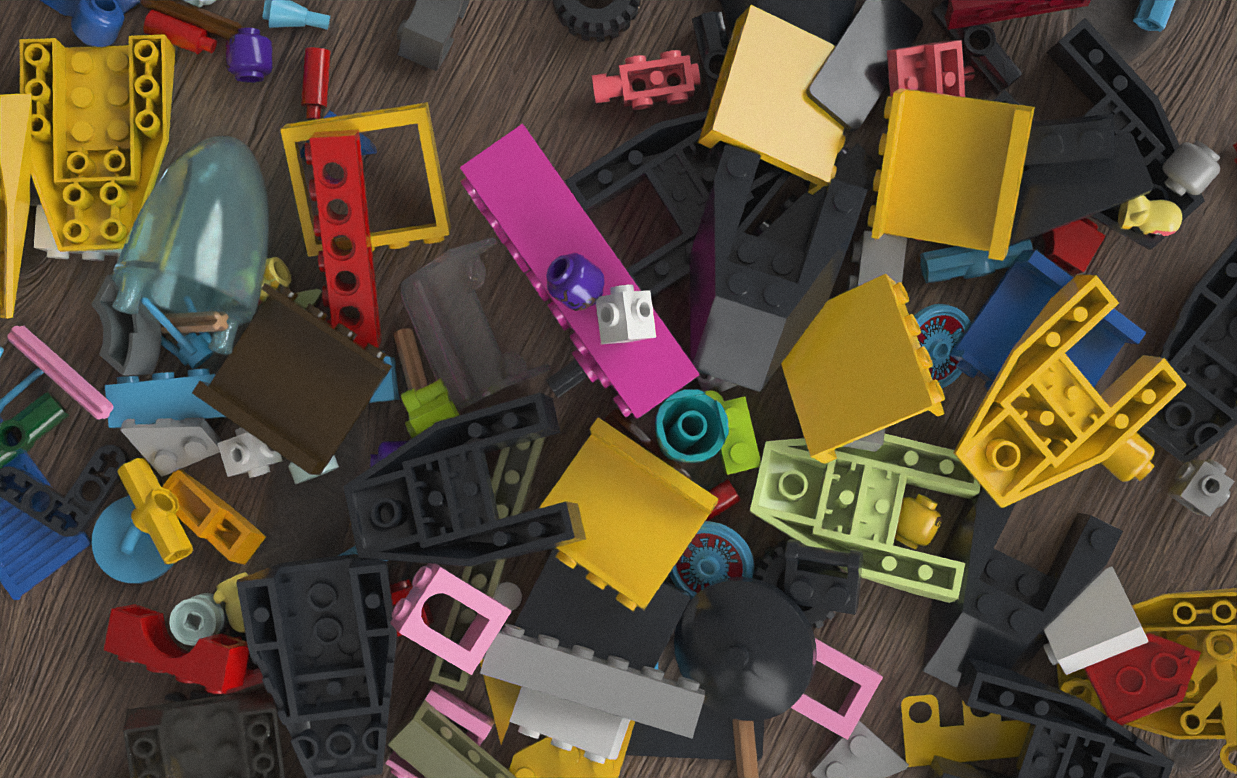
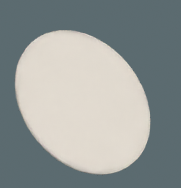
[495,582,522,611]

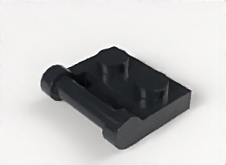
[784,539,863,615]

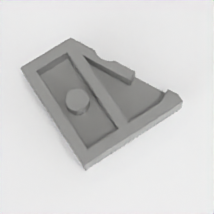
[120,418,222,477]
[809,721,909,778]

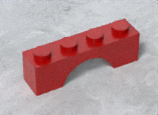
[1042,218,1106,276]
[104,604,249,694]

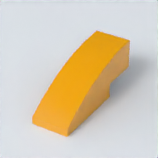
[162,469,266,565]

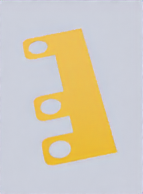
[901,679,1100,767]

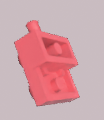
[887,40,975,97]

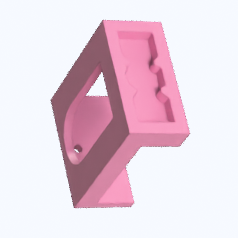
[390,563,512,675]
[791,638,883,740]
[385,684,495,778]

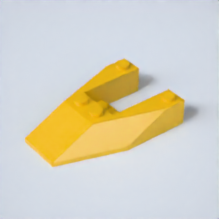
[953,275,1186,508]

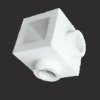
[596,285,656,344]
[217,428,283,478]

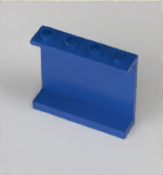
[949,250,1146,391]

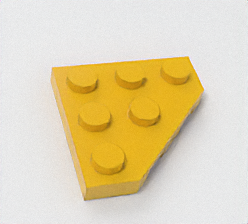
[509,720,635,778]

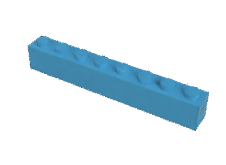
[105,351,399,428]

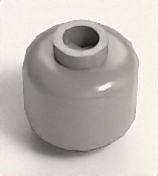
[1163,140,1220,196]

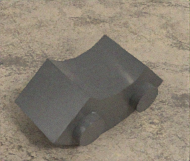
[397,0,470,71]
[91,275,161,376]

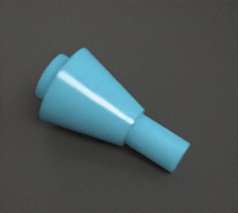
[263,0,330,30]

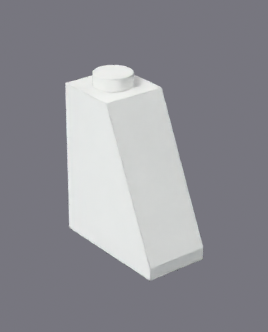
[1044,566,1149,675]

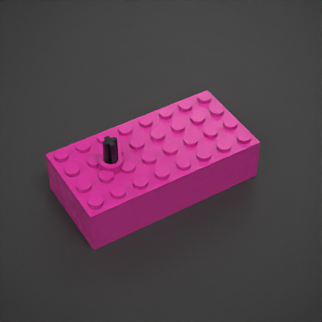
[460,123,700,420]

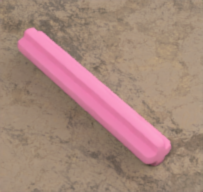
[7,326,113,419]

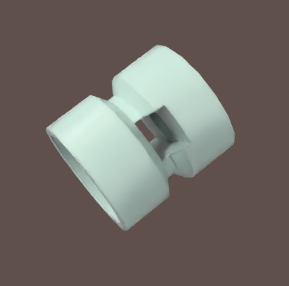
[169,593,228,646]

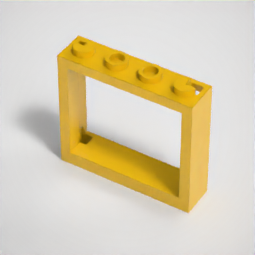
[280,102,451,257]

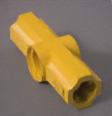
[117,458,194,564]

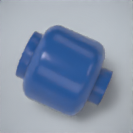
[71,0,125,48]

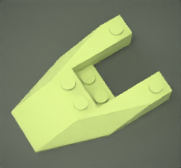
[749,433,981,603]

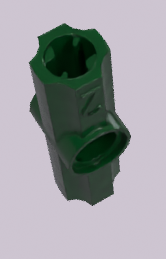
[0,391,70,468]

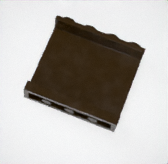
[192,283,393,475]

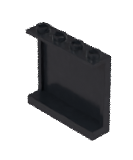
[514,548,691,671]

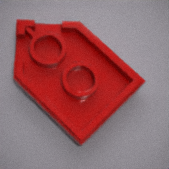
[1084,633,1201,725]

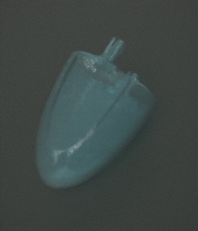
[112,135,269,355]

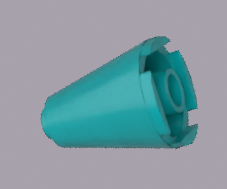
[655,389,729,463]

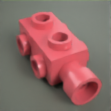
[592,50,700,110]

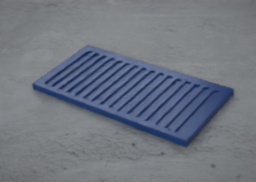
[0,416,92,600]

